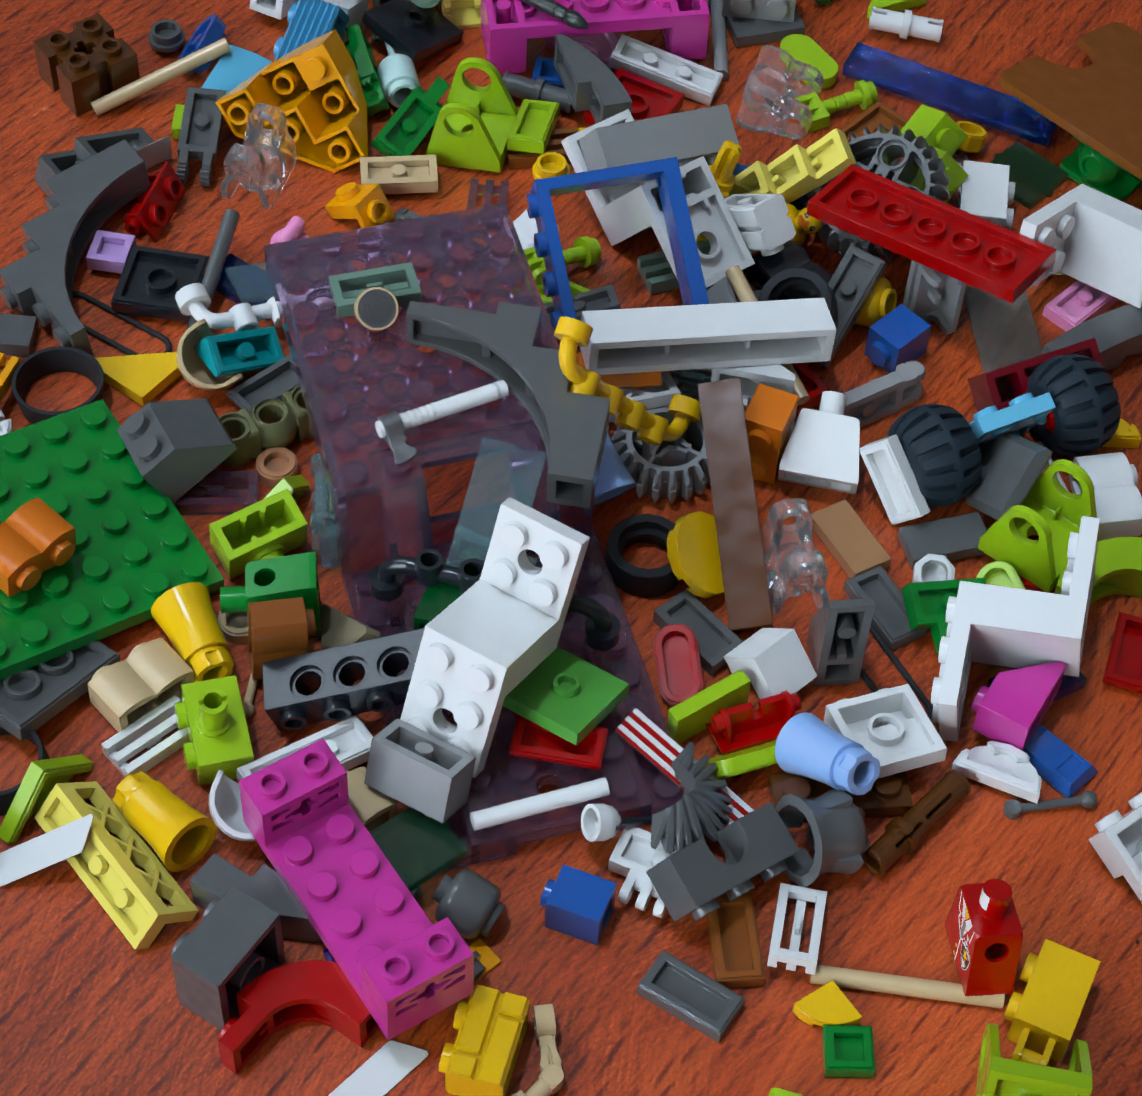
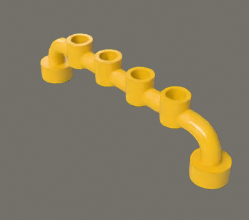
[554,316,701,446]

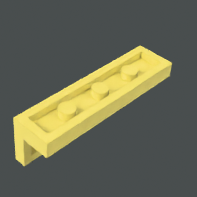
[34,781,199,950]

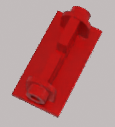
[124,161,186,243]
[706,690,801,755]

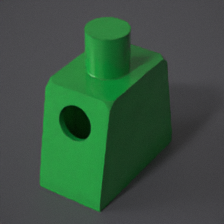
[220,552,321,637]

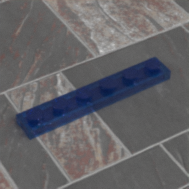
[842,42,1059,147]

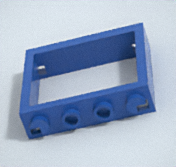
[526,157,709,330]

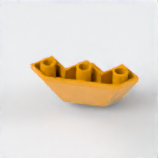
[215,29,368,173]

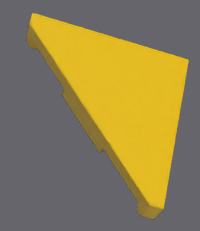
[95,352,182,407]

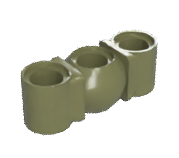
[219,383,329,468]

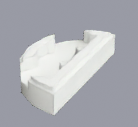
[951,741,1042,804]

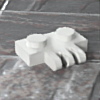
[608,826,676,918]

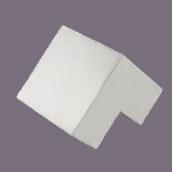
[723,628,817,699]

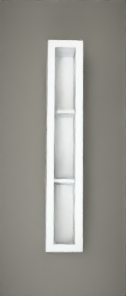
[580,298,837,375]

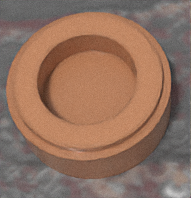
[256,447,299,488]

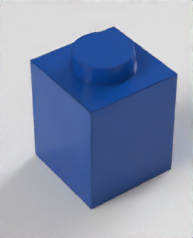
[864,304,931,373]
[540,864,617,946]

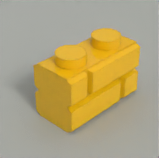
[438,984,531,1096]

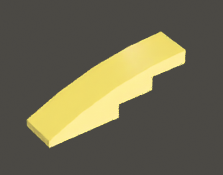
[729,128,856,203]

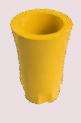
[151,582,234,682]
[112,771,217,872]

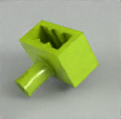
[209,488,308,580]
[174,675,254,786]

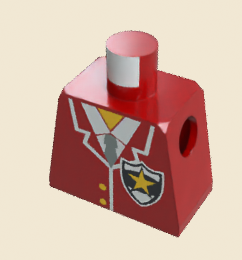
[945,879,1023,996]

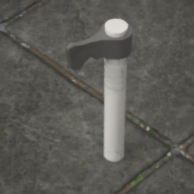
[375,380,509,465]

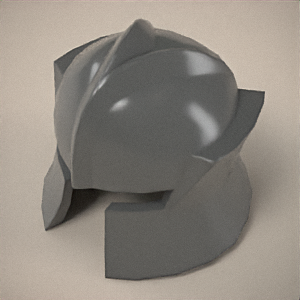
[775,789,870,887]

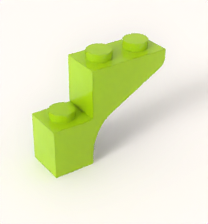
[901,104,969,203]

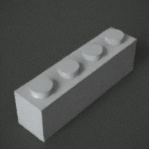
[579,104,739,187]

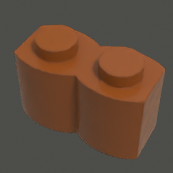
[247,597,316,680]

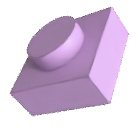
[86,230,137,274]

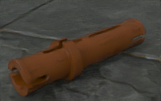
[862,770,971,875]

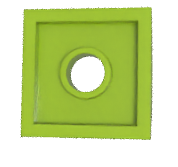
[426,57,518,173]
[977,459,1097,593]
[975,1023,1093,1096]

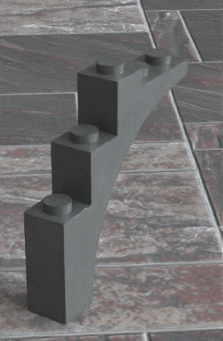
[0,139,151,355]
[406,301,610,509]

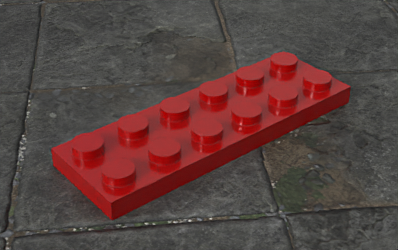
[807,164,1057,303]

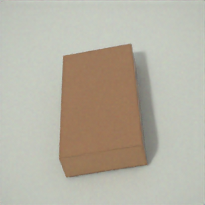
[808,499,891,578]

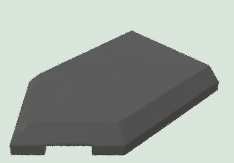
[966,431,1052,520]

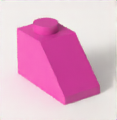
[971,661,1067,751]

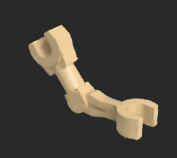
[512,1003,564,1096]

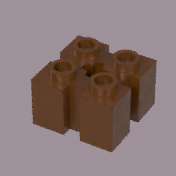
[33,13,140,117]

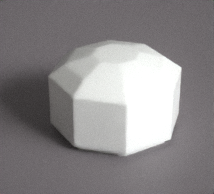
[912,554,955,583]

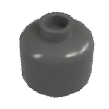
[431,869,505,940]

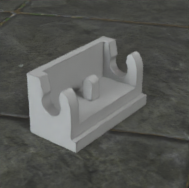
[903,260,967,335]

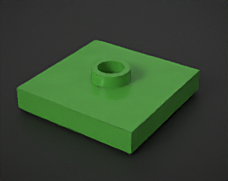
[502,646,629,746]

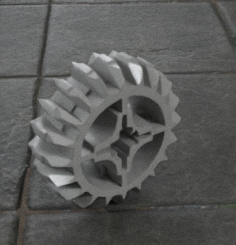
[611,406,710,505]

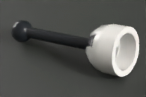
[581,803,652,842]

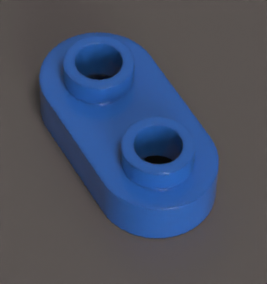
[178,14,226,75]

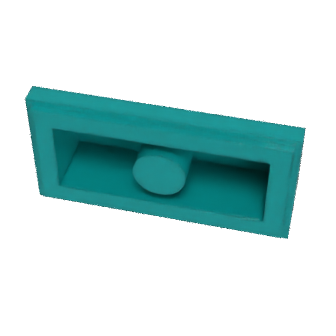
[194,326,284,377]

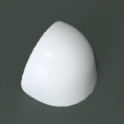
[208,769,256,841]

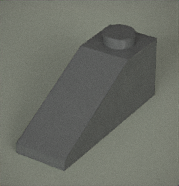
[806,598,875,686]

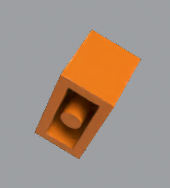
[745,383,799,485]

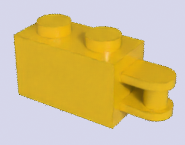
[1003,939,1101,1066]

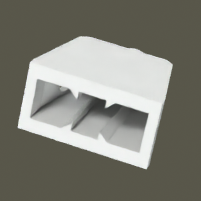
[778,391,860,495]

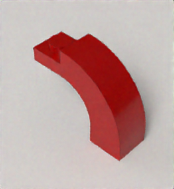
[218,960,379,1074]

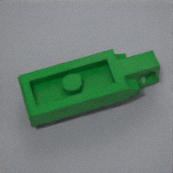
[345,24,390,117]
[370,76,450,156]

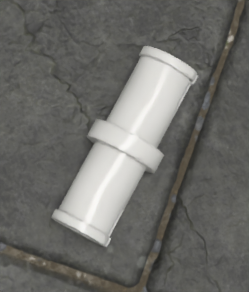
[868,6,944,43]

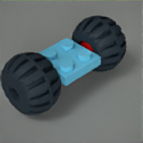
[887,354,1121,508]

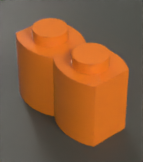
[0,497,76,597]

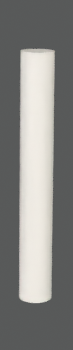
[470,777,610,831]

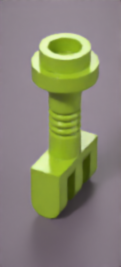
[792,80,878,132]
[513,236,602,285]

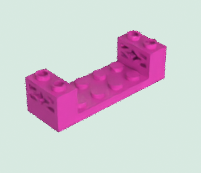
[481,0,710,74]
[239,739,474,1040]

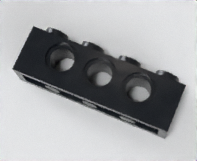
[262,628,425,730]

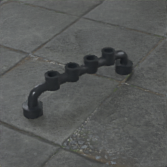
[369,548,621,651]

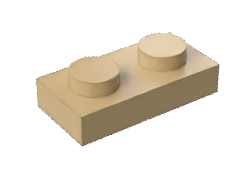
[360,155,438,194]

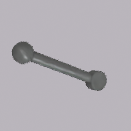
[1003,791,1098,819]

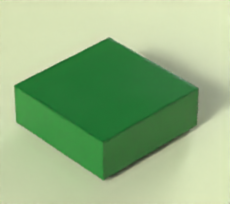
[822,1025,875,1079]

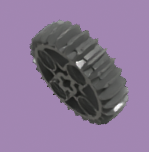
[806,124,950,264]

